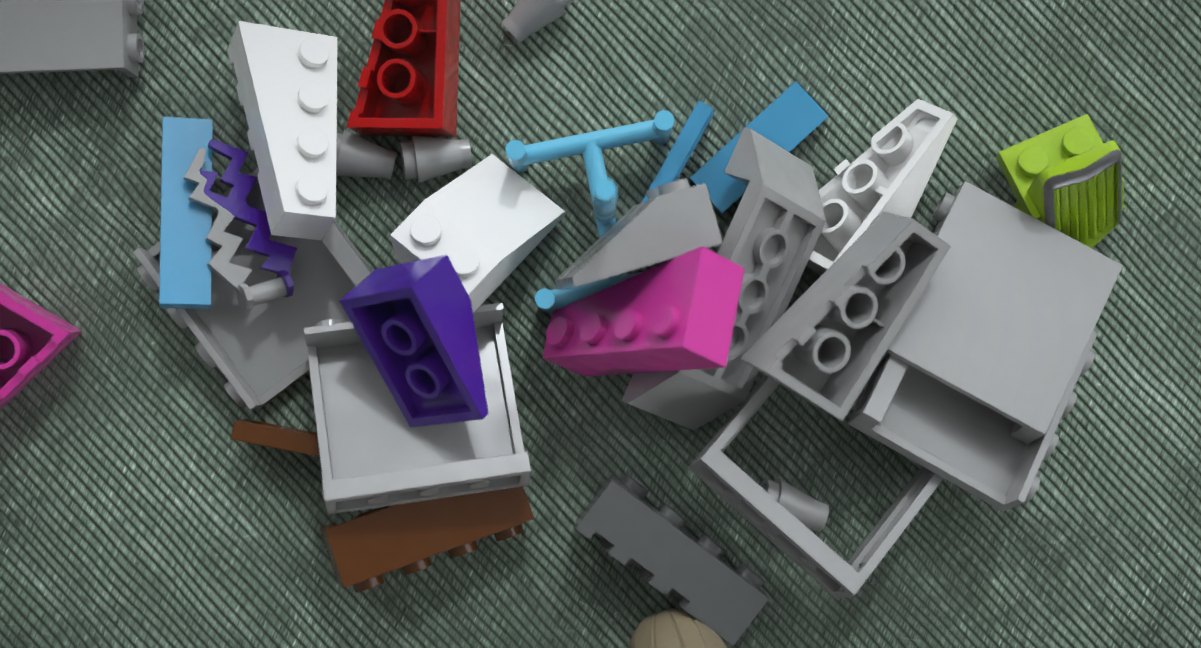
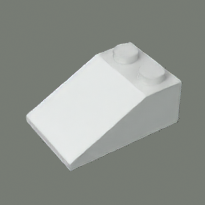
[390,154,565,313]

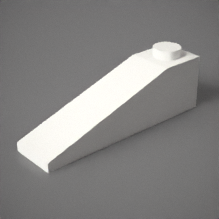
[806,99,957,276]

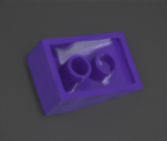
[339,254,489,428]

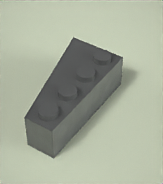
[575,474,769,645]

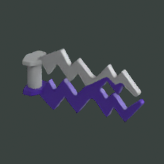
[183,140,297,311]

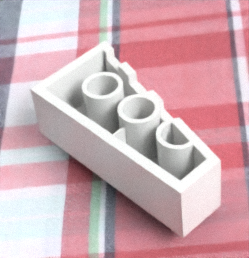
[227,21,337,240]

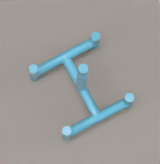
[505,110,674,313]

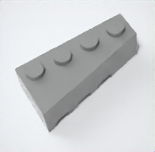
[740,212,951,421]

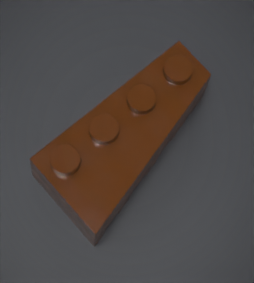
[319,486,534,593]

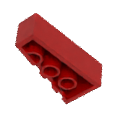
[346,0,461,137]

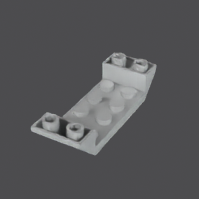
[621,127,826,430]

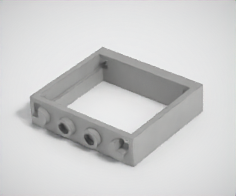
[688,375,944,600]

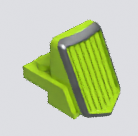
[996,114,1125,248]

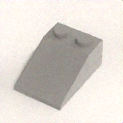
[555,178,723,290]

